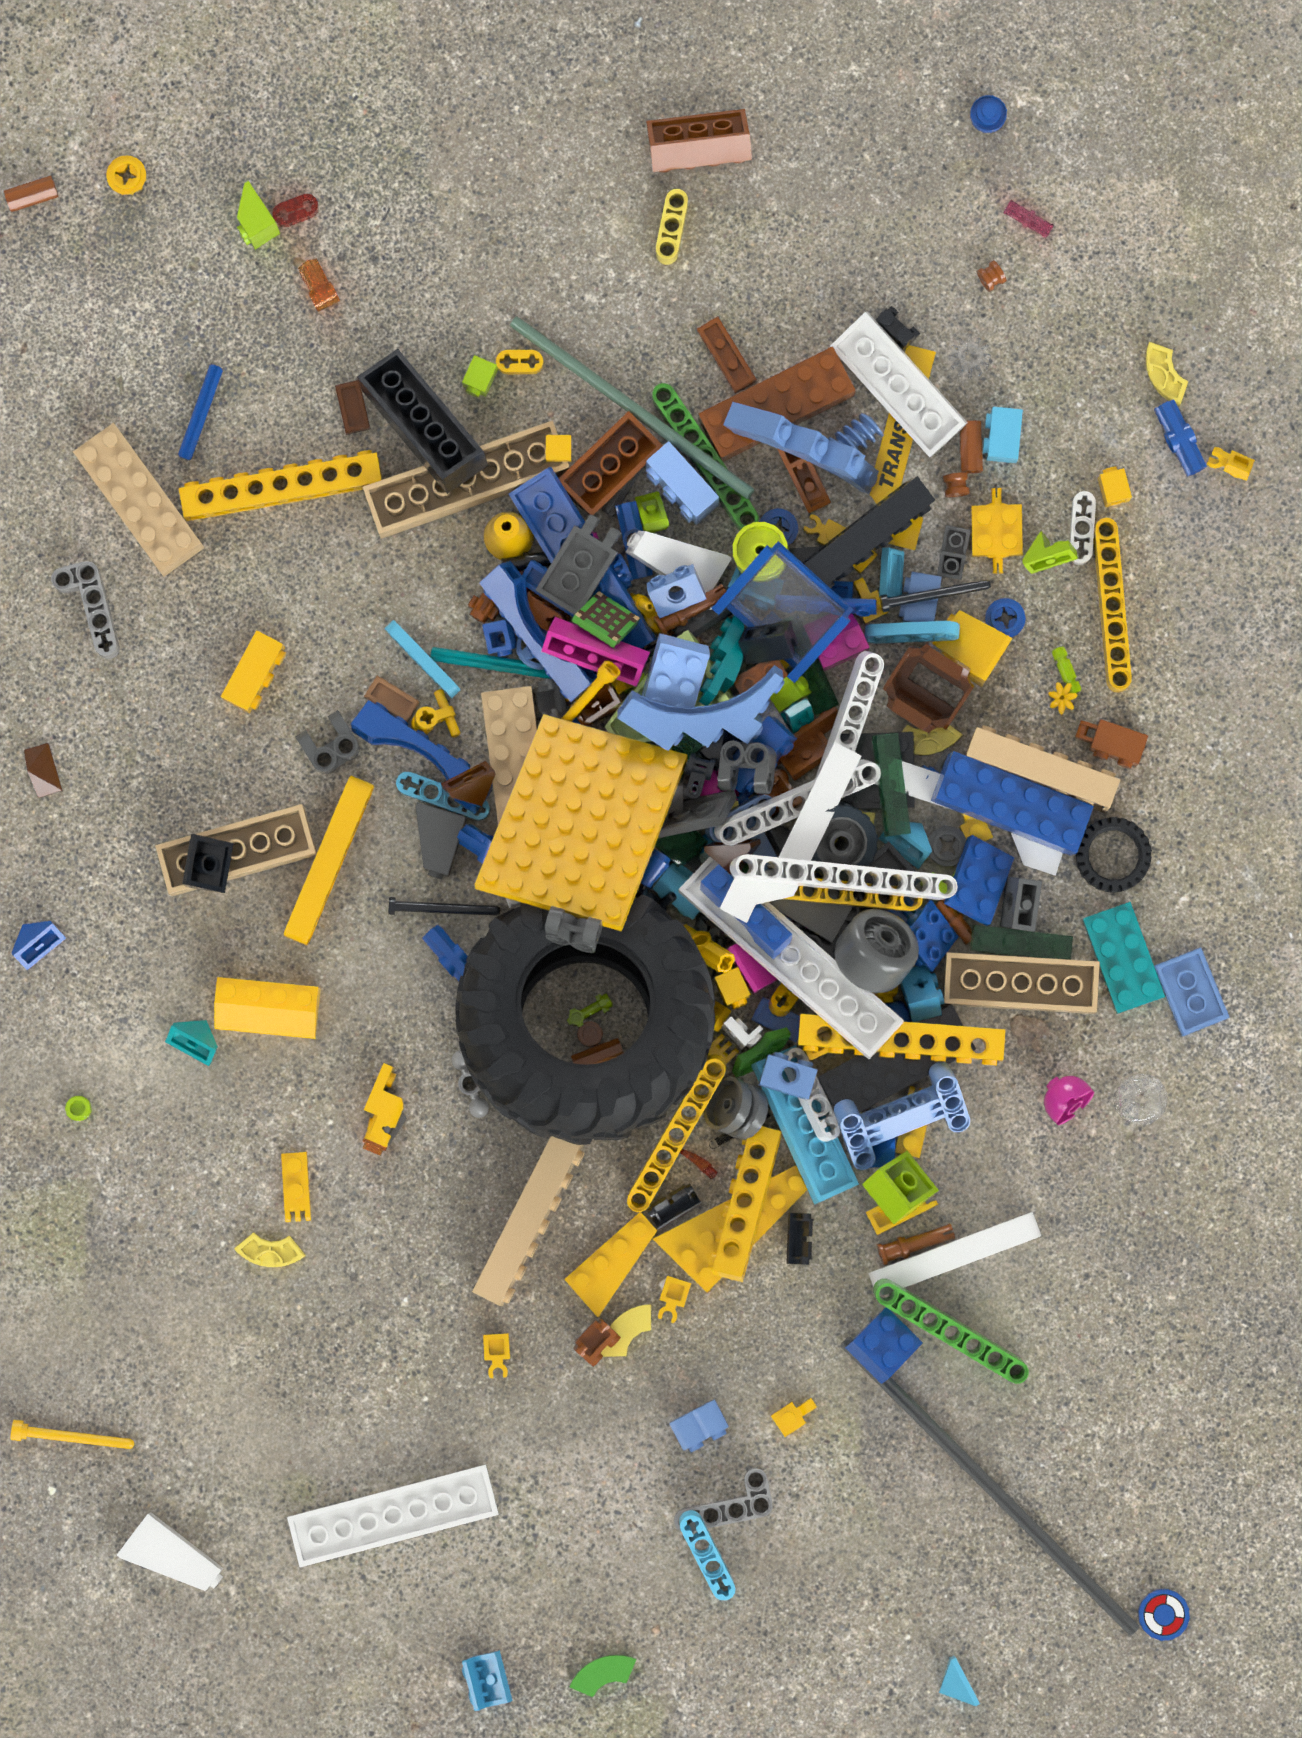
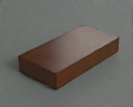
[335,380,371,435]

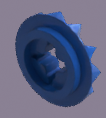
[759,508,798,545]
[611,553,633,589]
[985,598,1026,637]

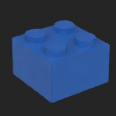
[845,1307,923,1384]

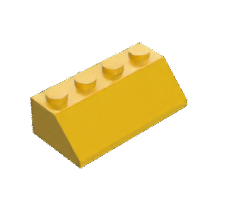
[214,977,321,1039]

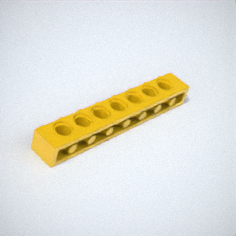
[179,450,382,522]
[798,1014,1005,1066]

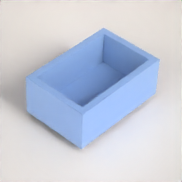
[646,441,719,525]
[642,633,710,707]

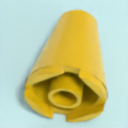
[484,511,534,560]

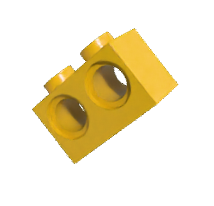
[714,967,750,1010]

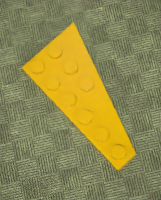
[653,1165,807,1292]

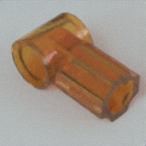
[298,258,340,312]

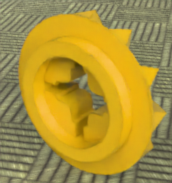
[106,155,146,195]

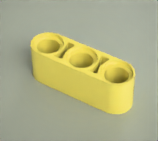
[656,189,688,265]

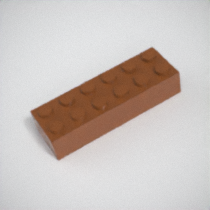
[698,346,856,462]

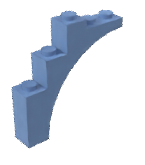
[723,402,879,494]
[617,665,784,751]

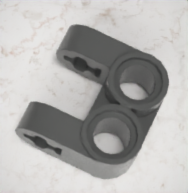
[295,710,360,774]
[718,740,777,794]
[545,906,603,953]

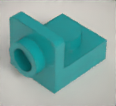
[781,698,814,734]

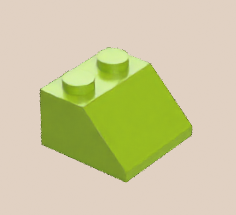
[237,181,280,250]
[862,1151,939,1224]

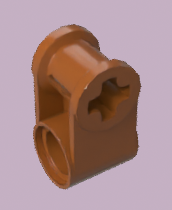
[527,590,570,632]

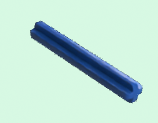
[178,364,223,460]

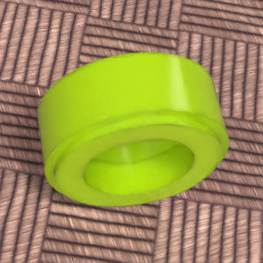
[65,1096,92,1121]

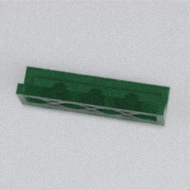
[872,733,911,837]

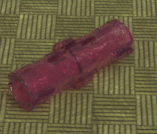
[1003,199,1054,239]

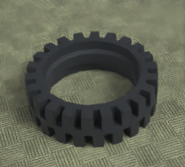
[1075,817,1152,893]

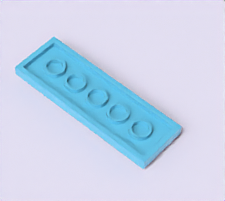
[751,1045,859,1205]

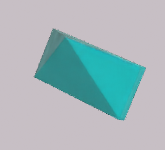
[165,1020,218,1066]

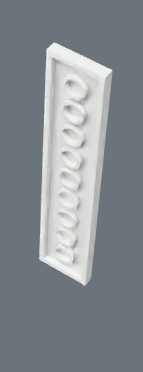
[679,857,904,1059]

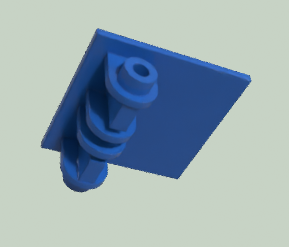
[910,900,959,972]

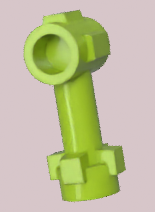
[567,993,613,1028]

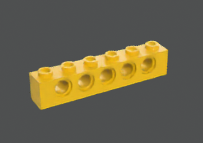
[709,1126,782,1282]

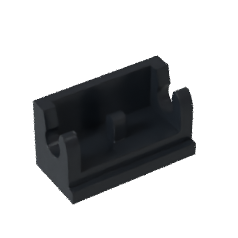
[738,621,798,665]

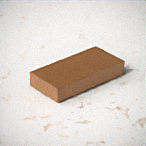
[364,675,420,723]

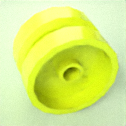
[733,522,789,582]

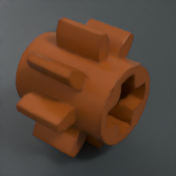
[468,593,499,624]

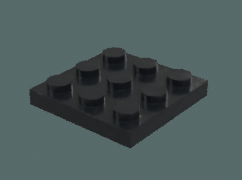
[840,732,915,810]

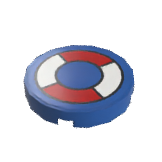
[1138,1589,1190,1641]

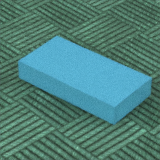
[879,547,904,598]

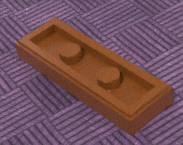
[697,316,757,394]

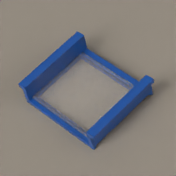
[712,541,854,683]

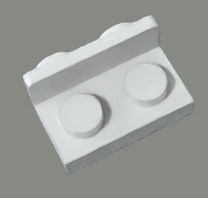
[721,1017,763,1050]

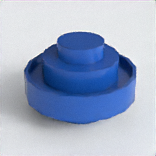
[970,95,1007,133]

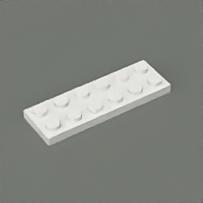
[830,312,968,457]

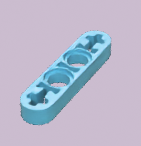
[384,620,461,699]
[864,621,960,644]
[396,772,490,821]
[679,1510,735,1601]

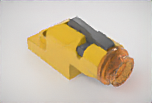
[362,1063,407,1156]

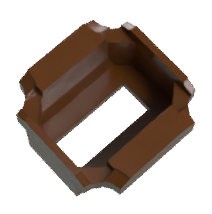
[883,642,975,733]

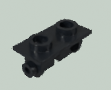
[647,1183,701,1229]
[786,1213,814,1265]

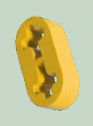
[496,350,544,375]
[769,983,799,1017]

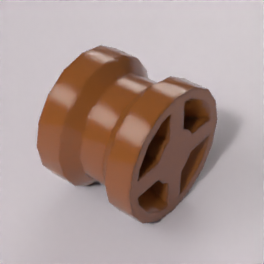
[976,260,1007,292]
[943,472,970,497]

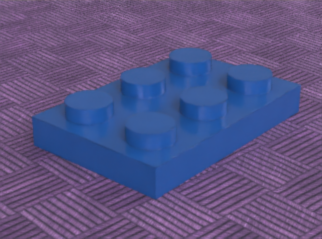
[944,835,1014,926]

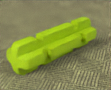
[1052,646,1081,694]

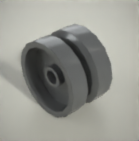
[704,1076,768,1140]

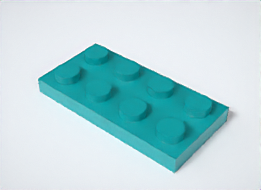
[1082,902,1165,1014]

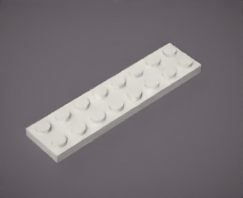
[287,1464,499,1567]

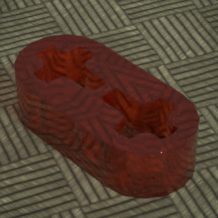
[272,194,319,227]

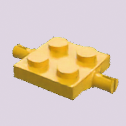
[971,488,1023,574]

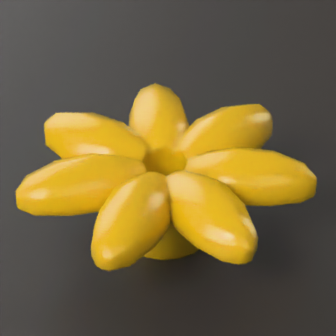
[1048,682,1078,715]

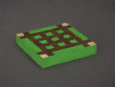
[572,591,640,648]

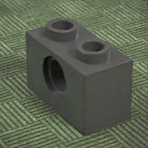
[1000,877,1042,932]

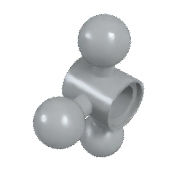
[451,1050,489,1118]

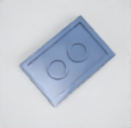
[1154,947,1230,1037]

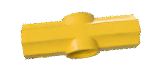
[682,924,735,973]

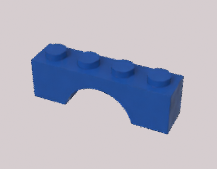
[700,864,792,959]

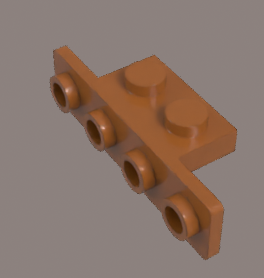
[776,707,838,781]

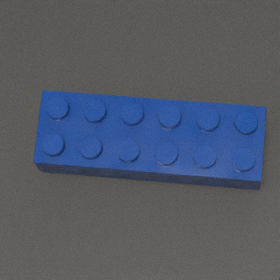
[931,751,1094,856]

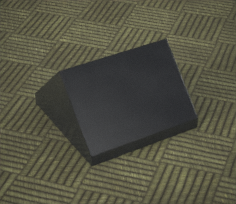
[182,834,234,893]

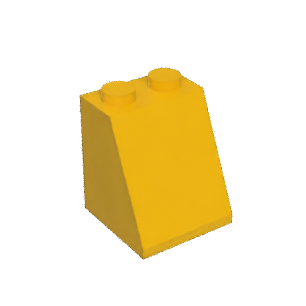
[932,610,1012,687]

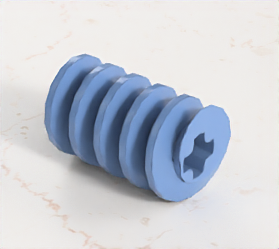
[828,413,884,451]

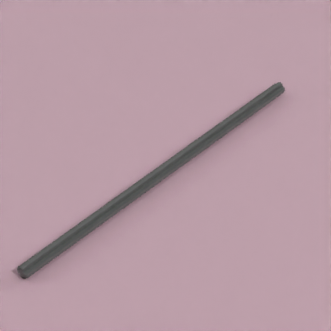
[840,1337,1139,1636]

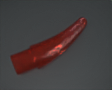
[680,1149,718,1179]

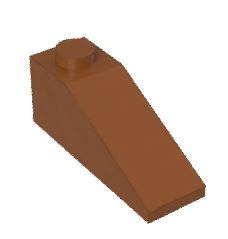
[777,448,831,513]

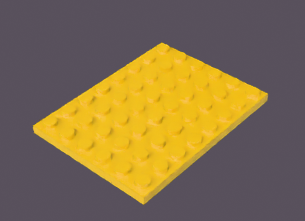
[475,714,688,931]

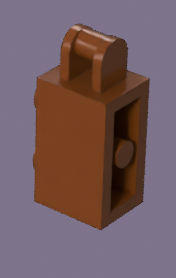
[1075,719,1148,769]

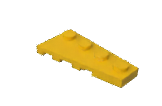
[564,1212,657,1317]

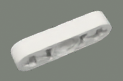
[1069,491,1096,565]

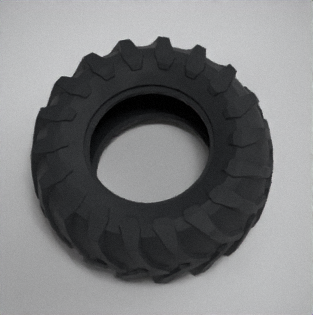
[455,894,715,1145]

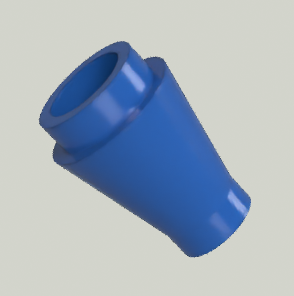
[641,849,671,888]

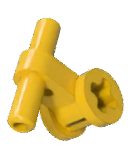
[630,593,661,635]
[411,689,461,738]

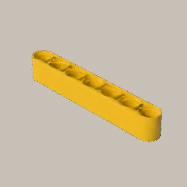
[1093,518,1132,693]
[284,775,374,945]
[783,878,923,911]
[627,1054,726,1212]

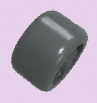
[834,909,919,993]

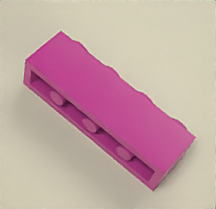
[541,617,650,687]

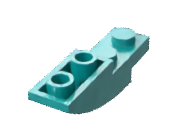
[698,615,744,706]

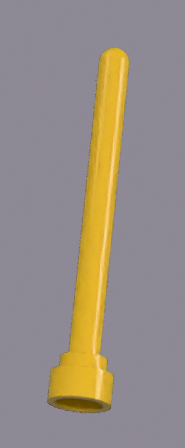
[561,661,620,722]
[11,1420,134,1449]

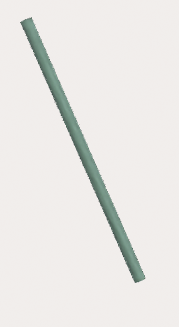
[510,316,755,499]

